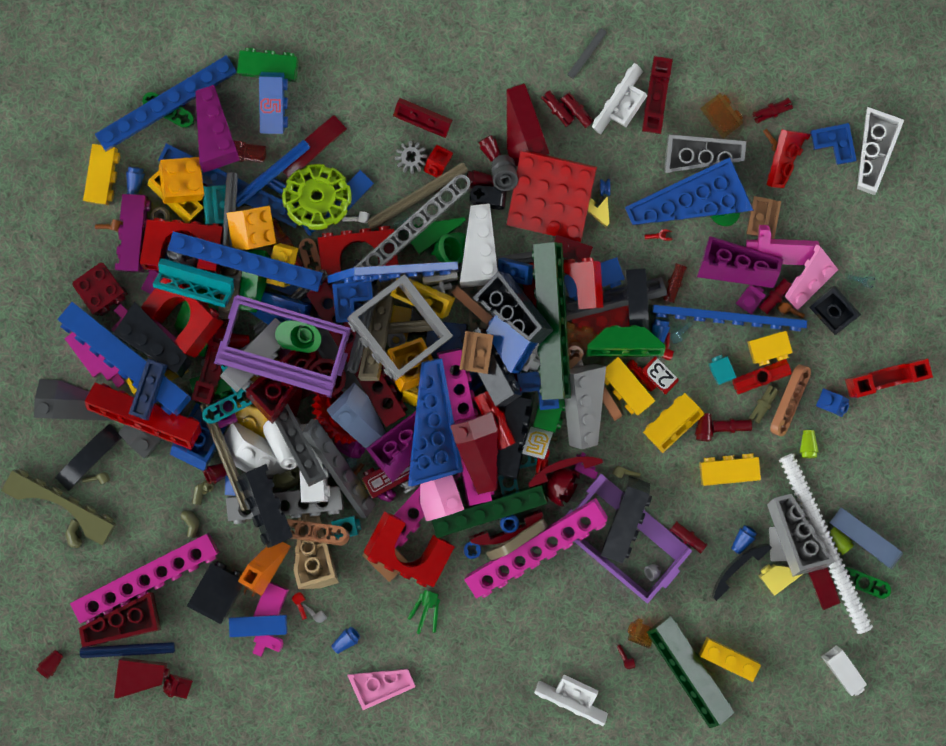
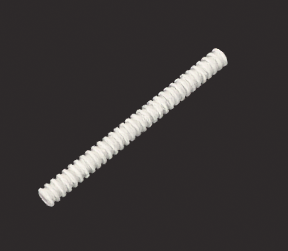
[779,453,873,634]

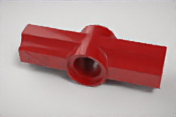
[732,359,792,395]
[474,391,516,450]

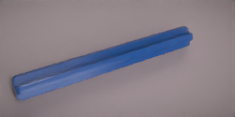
[236,140,310,207]

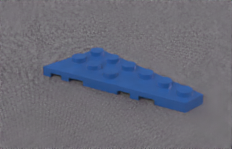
[625,158,754,225]
[327,262,458,284]
[408,358,463,487]

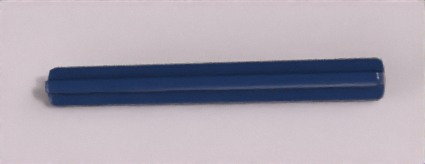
[80,642,175,658]

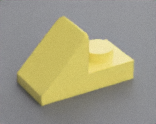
[588,197,609,227]

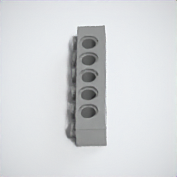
[226,486,345,524]

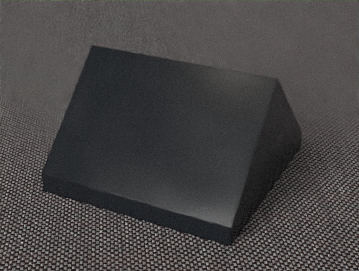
[809,286,861,335]

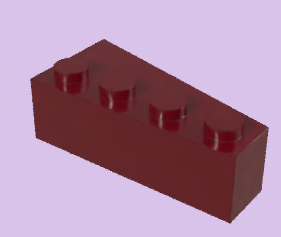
[245,350,318,424]
[78,592,161,647]

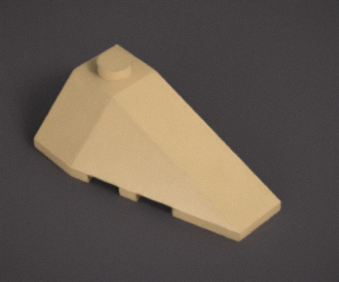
[294,513,339,589]

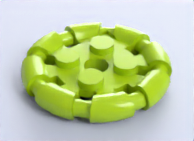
[282,164,352,230]

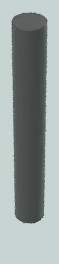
[567,28,607,79]

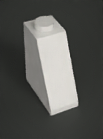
[821,645,867,696]

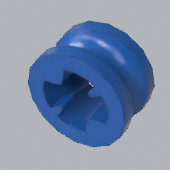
[600,179,610,196]
[464,541,481,559]

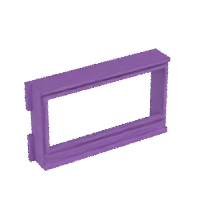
[214,295,351,398]
[564,474,692,604]

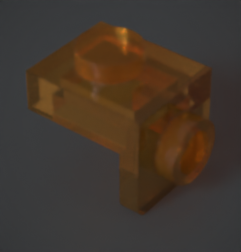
[628,618,652,648]

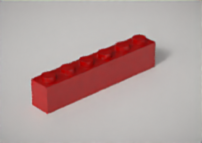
[84,382,201,450]

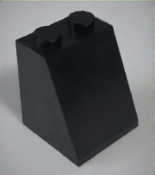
[187,561,243,624]

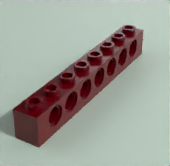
[307,282,408,427]

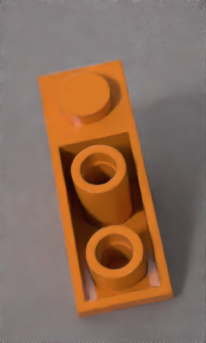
[238,542,291,596]

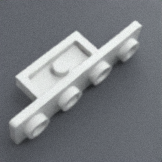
[592,63,647,135]
[534,675,608,726]

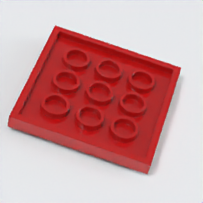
[506,150,597,242]

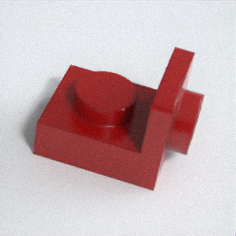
[424,145,453,178]

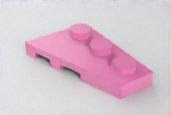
[785,245,838,310]
[347,668,416,710]

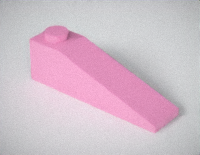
[420,475,464,521]

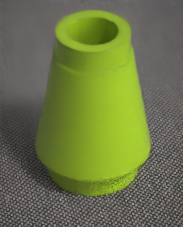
[800,430,819,458]
[829,527,854,555]

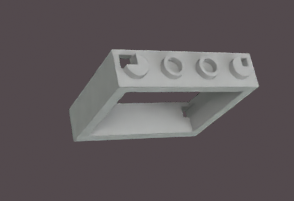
[347,274,453,381]

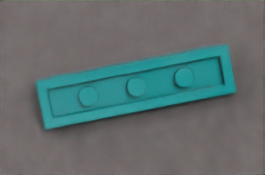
[153,258,234,308]

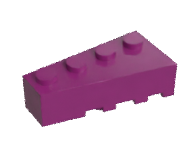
[196,85,240,173]
[115,194,151,273]
[697,236,783,288]
[366,411,416,483]

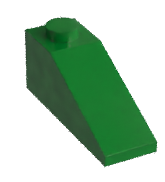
[406,217,466,255]
[239,249,271,313]

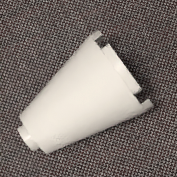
[263,417,301,470]

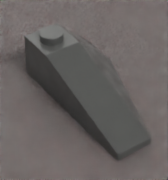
[34,379,115,421]
[119,387,195,458]

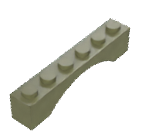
[1,468,116,546]

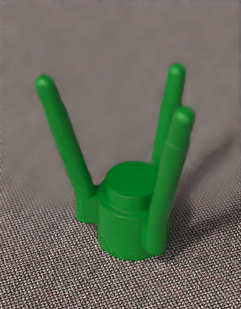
[408,590,440,634]

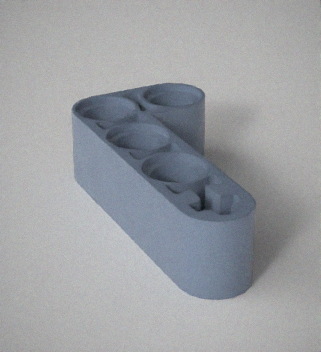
[829,508,903,570]

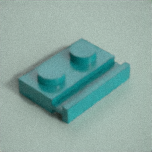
[203,185,226,225]

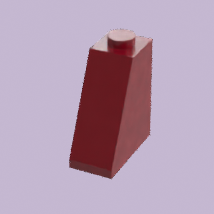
[114,657,170,698]

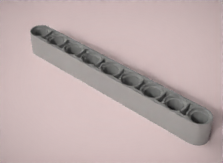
[339,175,470,283]

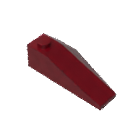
[507,83,550,167]
[450,411,498,495]

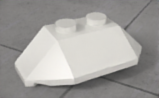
[224,422,287,479]

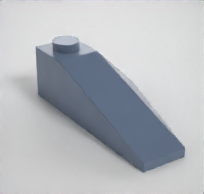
[327,383,386,448]

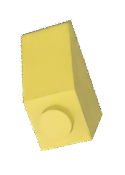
[758,564,803,596]

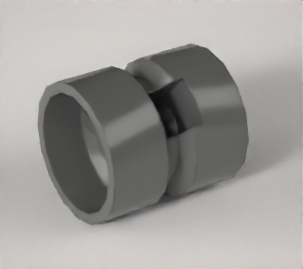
[491,155,518,191]

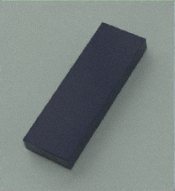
[129,358,168,420]

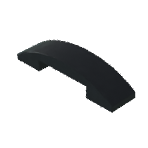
[626,268,649,330]
[55,424,122,491]
[712,544,772,601]

